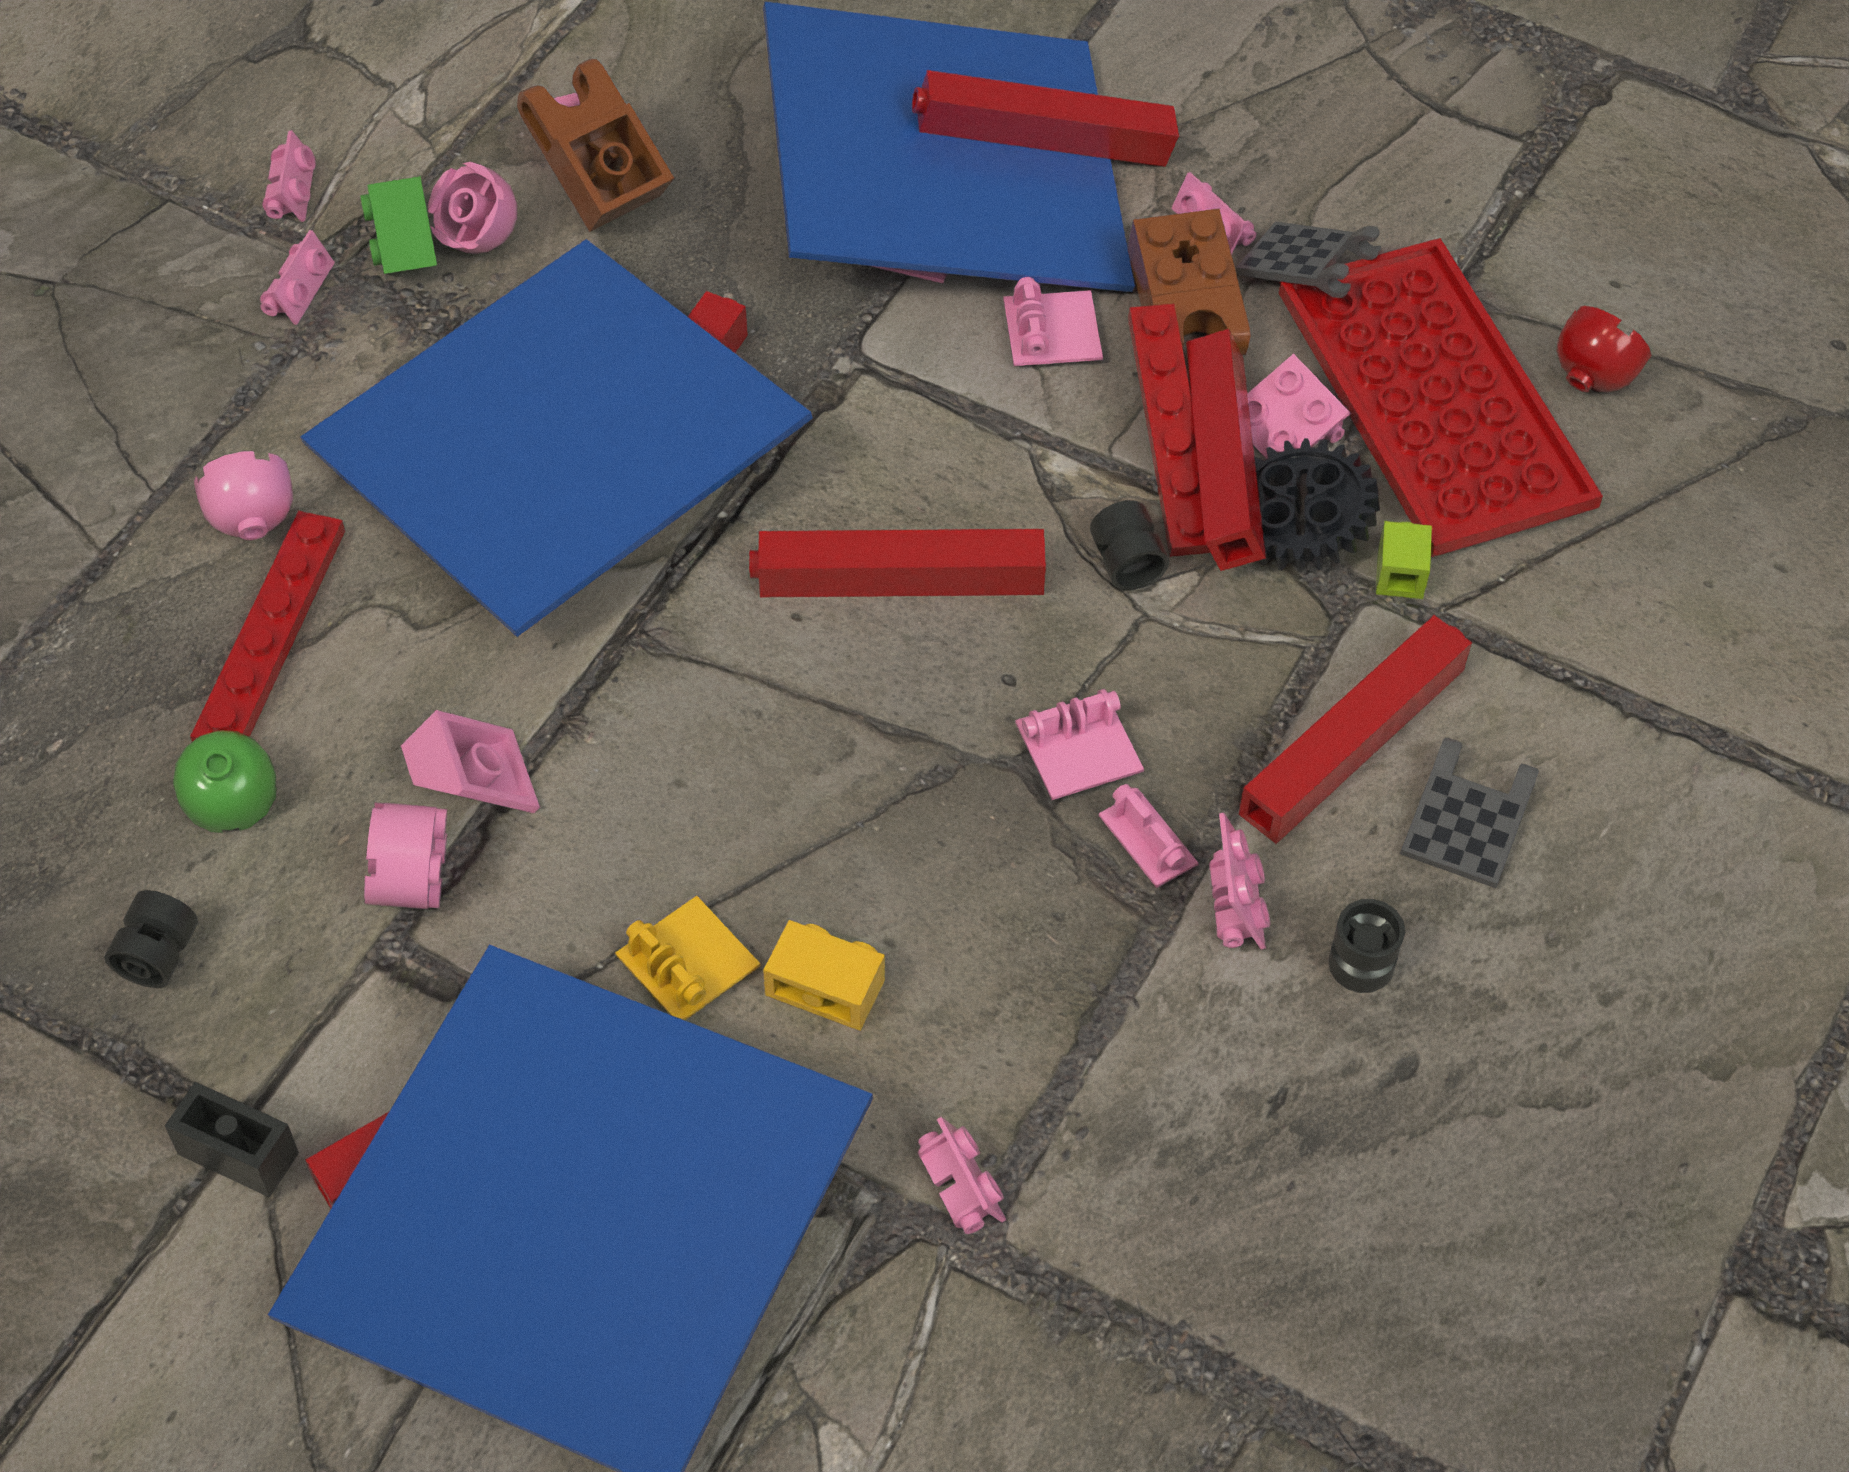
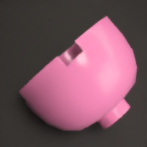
[428,162,517,254]
[194,451,293,540]

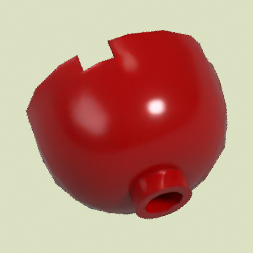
[1556,305,1652,392]

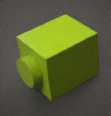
[1376,521,1432,599]

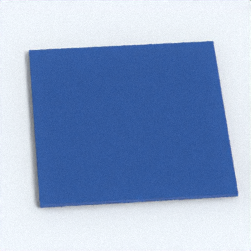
[763,2,1135,292]
[300,239,813,637]
[268,944,873,1472]

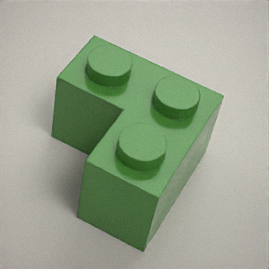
[360,176,437,274]

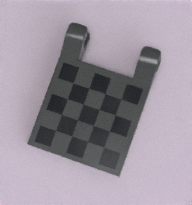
[1236,221,1381,298]
[1400,738,1539,888]

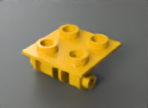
[615,896,761,1020]

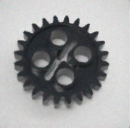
[1255,438,1380,572]

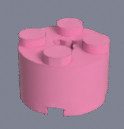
[364,802,447,909]

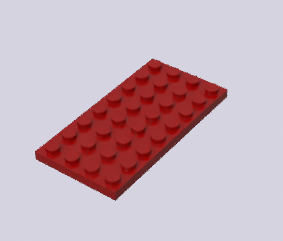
[1279,238,1603,557]

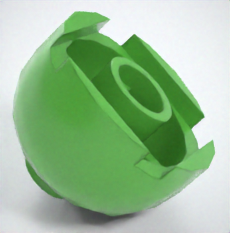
[173,730,277,833]

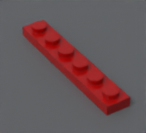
[1128,303,1211,557]
[190,510,345,742]

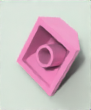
[401,710,540,813]

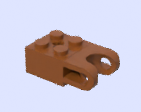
[517,59,674,232]
[1127,208,1251,356]

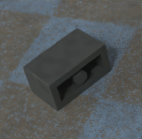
[165,1082,299,1197]

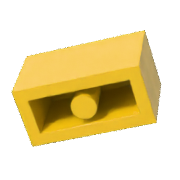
[763,920,885,1031]

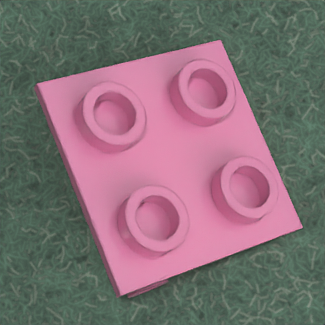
[1003,277,1103,366]
[1247,354,1351,459]
[1015,689,1144,800]
[1209,813,1270,949]

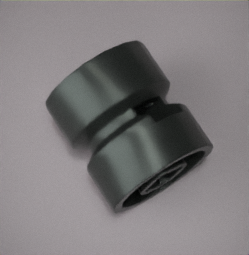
[1090,500,1169,590]
[104,890,198,988]
[1328,899,1405,993]

